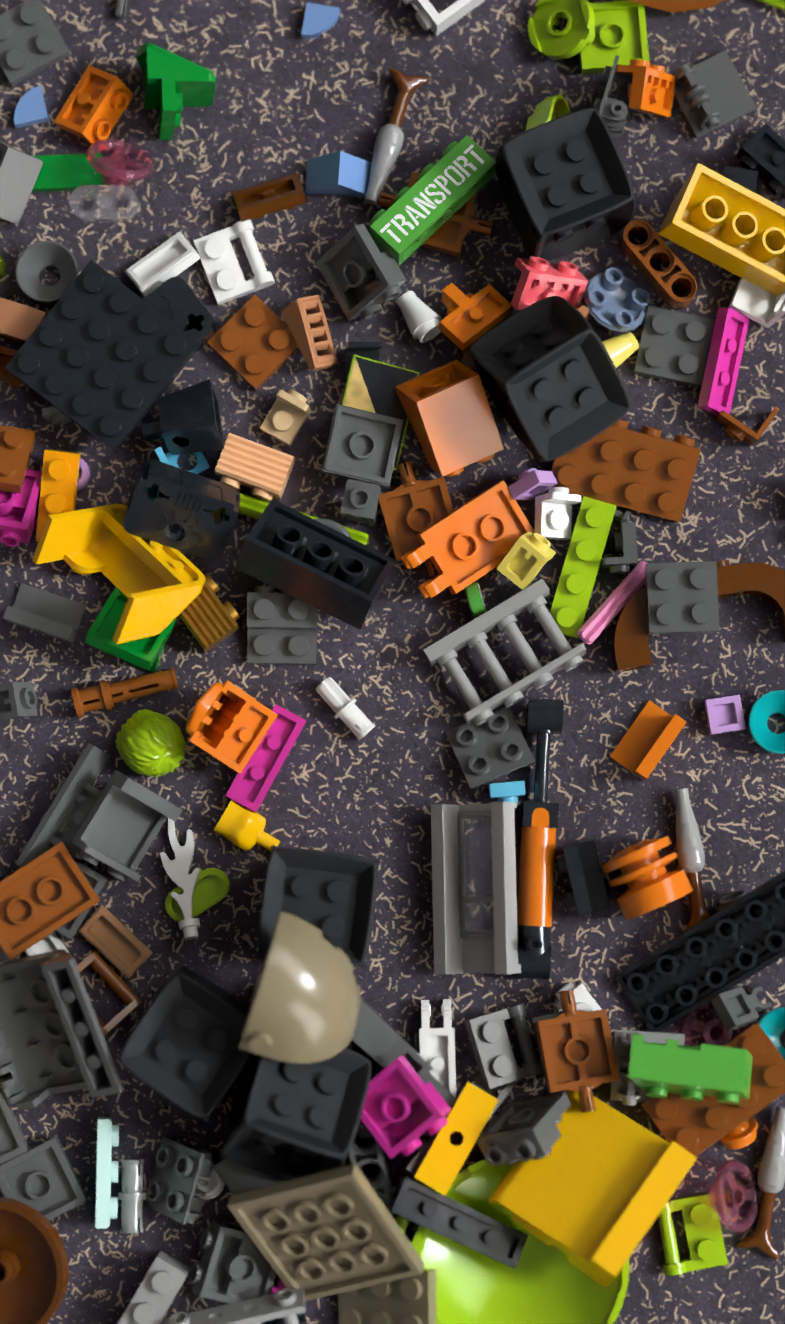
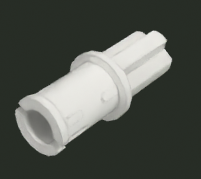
[316,677,375,740]

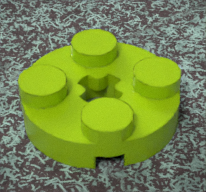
[528,0,595,60]

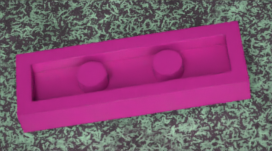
[697,307,750,416]
[225,704,307,813]

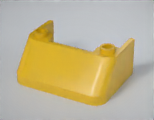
[32,504,205,644]

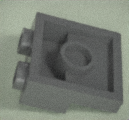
[315,224,406,321]
[247,586,317,665]
[476,1092,571,1166]
[189,1220,277,1304]

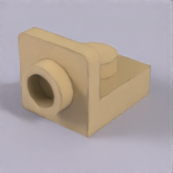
[260,389,310,447]

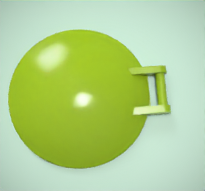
[395,1159,629,1324]

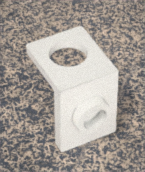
[729,278,785,329]

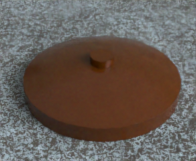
[0,1197,69,1324]

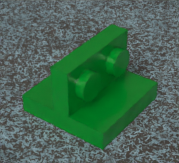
[85,587,178,673]

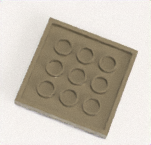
[227,1164,424,1301]

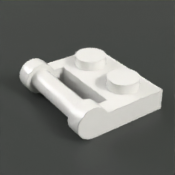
[193,219,275,305]

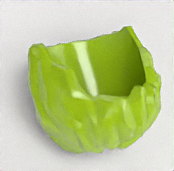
[115,709,185,777]

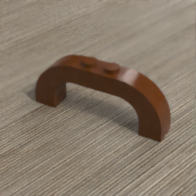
[612,560,785,673]

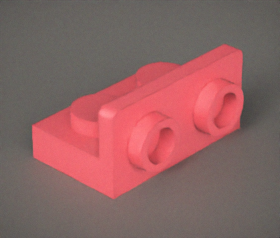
[511,256,588,310]

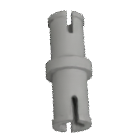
[118,1160,146,1233]

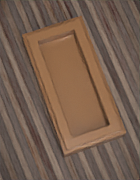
[78,905,153,979]

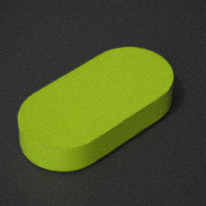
[165,868,230,922]

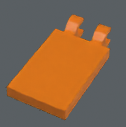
[400,480,534,599]

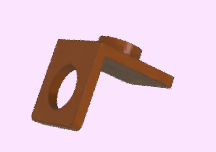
[716,406,780,446]

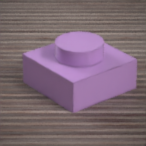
[508,468,558,500]
[704,695,746,735]

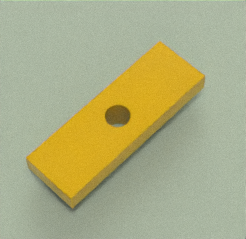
[413,1082,499,1195]

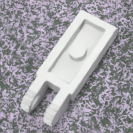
[419,999,456,1098]

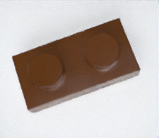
[232,173,306,222]

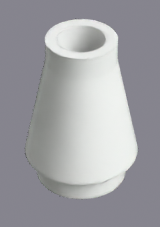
[397,291,441,343]

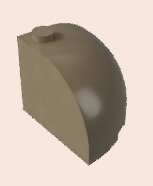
[239,911,361,1063]

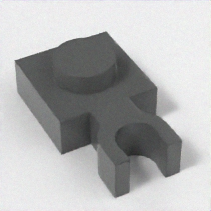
[710,986,772,1032]

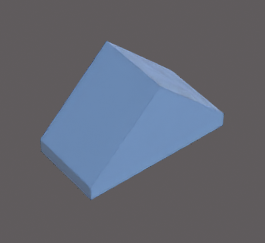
[305,151,371,197]

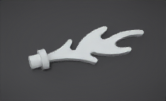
[160,818,201,940]

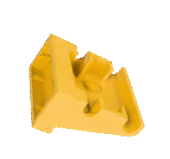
[488,1090,697,1289]

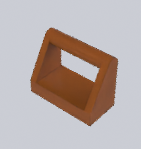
[77,951,142,1038]

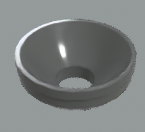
[16,241,79,304]

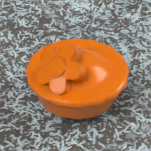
[719,1117,758,1149]

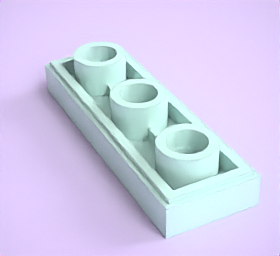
[95,1116,119,1228]

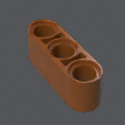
[620,220,697,310]

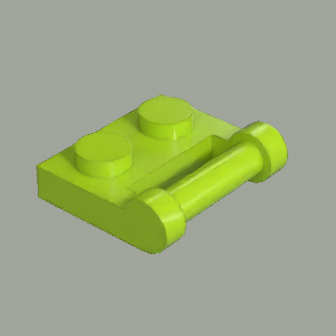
[657,1192,728,1276]

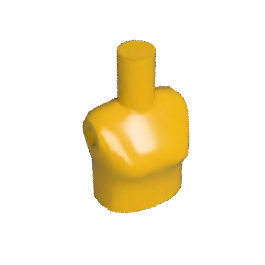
[213,800,280,852]

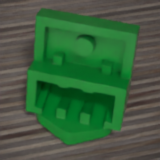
[136,43,216,140]

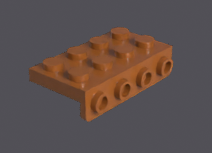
[551,419,701,522]

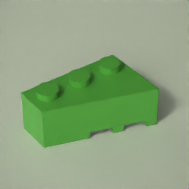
[628,1034,753,1104]

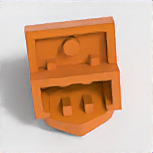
[186,680,278,774]

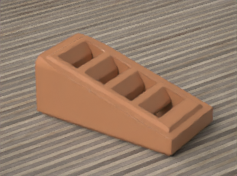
[281,295,338,372]

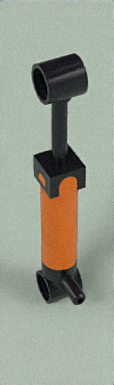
[513,698,564,980]

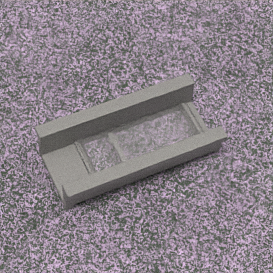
[431,801,521,974]

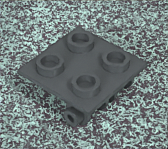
[674,50,757,139]
[593,55,628,139]
[445,706,535,789]
[144,1136,215,1225]

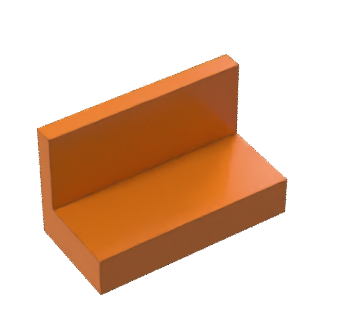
[609,700,686,781]

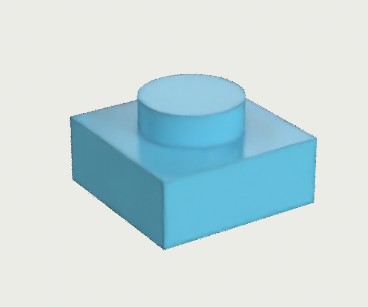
[488,781,526,803]

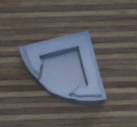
[301,2,340,39]
[14,86,49,128]

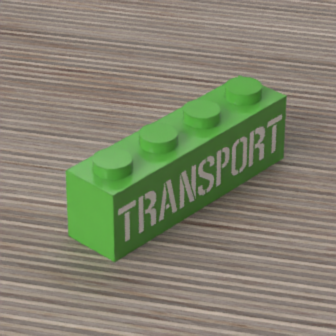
[370,135,497,266]

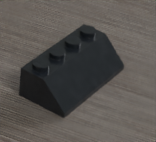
[235,499,396,630]

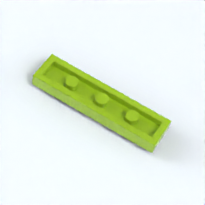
[550,496,617,639]

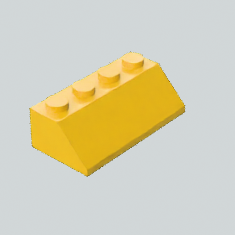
[658,163,785,296]

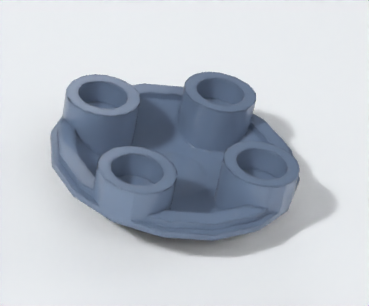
[584,267,650,332]

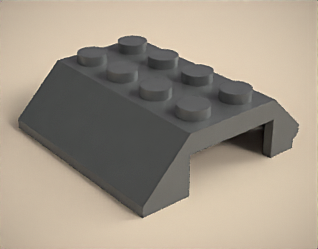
[0,949,124,1110]

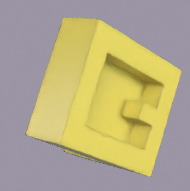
[496,532,556,590]

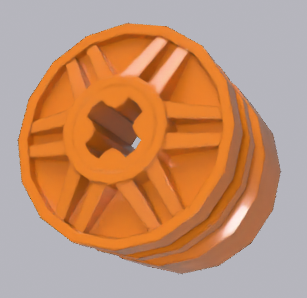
[601,835,693,921]

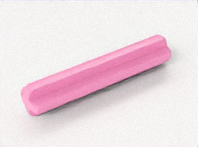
[577,561,647,645]

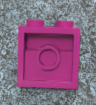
[0,469,42,547]
[360,1055,452,1159]

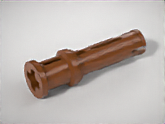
[71,667,179,718]

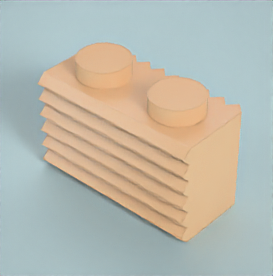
[215,433,295,502]

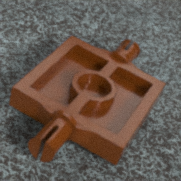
[378,171,493,257]
[379,461,454,577]
[535,989,620,1113]

